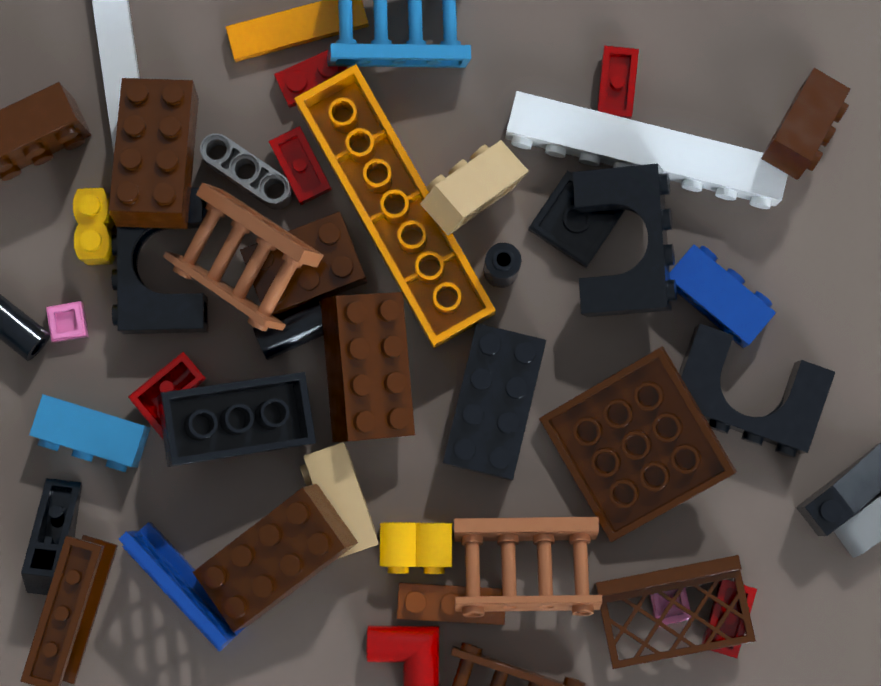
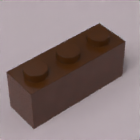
[761,68,850,180]

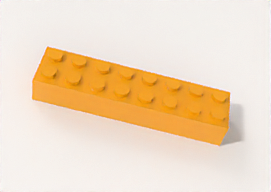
[294,64,496,349]

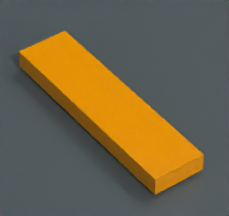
[225,0,369,62]

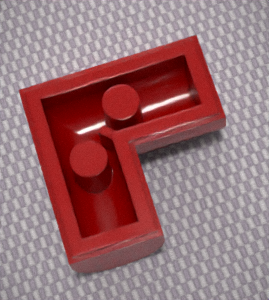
[128,352,207,439]
[367,625,440,686]

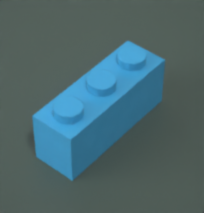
[29,394,151,472]

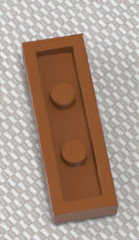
[397,582,505,625]

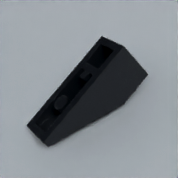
[796,443,881,536]
[21,478,82,595]

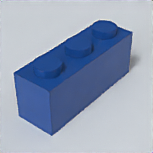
[669,244,776,348]

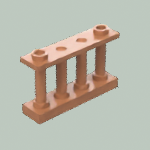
[163,182,324,332]
[454,517,602,617]

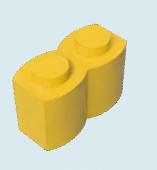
[73,188,116,265]
[380,522,453,574]

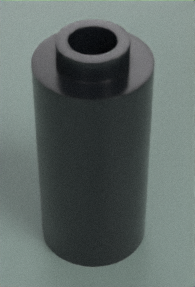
[484,243,522,288]
[0,294,50,361]
[253,299,323,360]

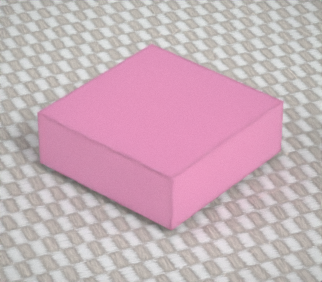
[46,301,89,343]
[649,588,691,625]

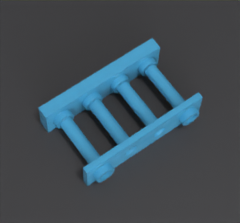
[327,0,471,68]

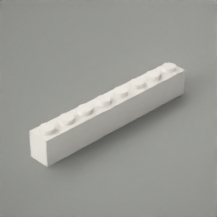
[505,91,788,209]

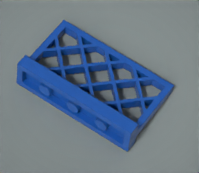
[119,522,246,652]

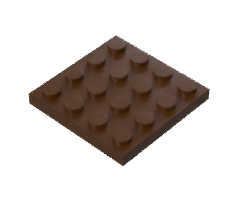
[539,346,737,542]

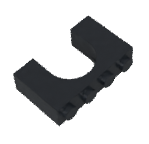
[573,163,677,317]
[111,187,208,334]
[679,324,835,458]

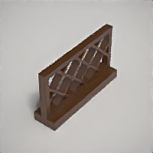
[594,555,756,669]

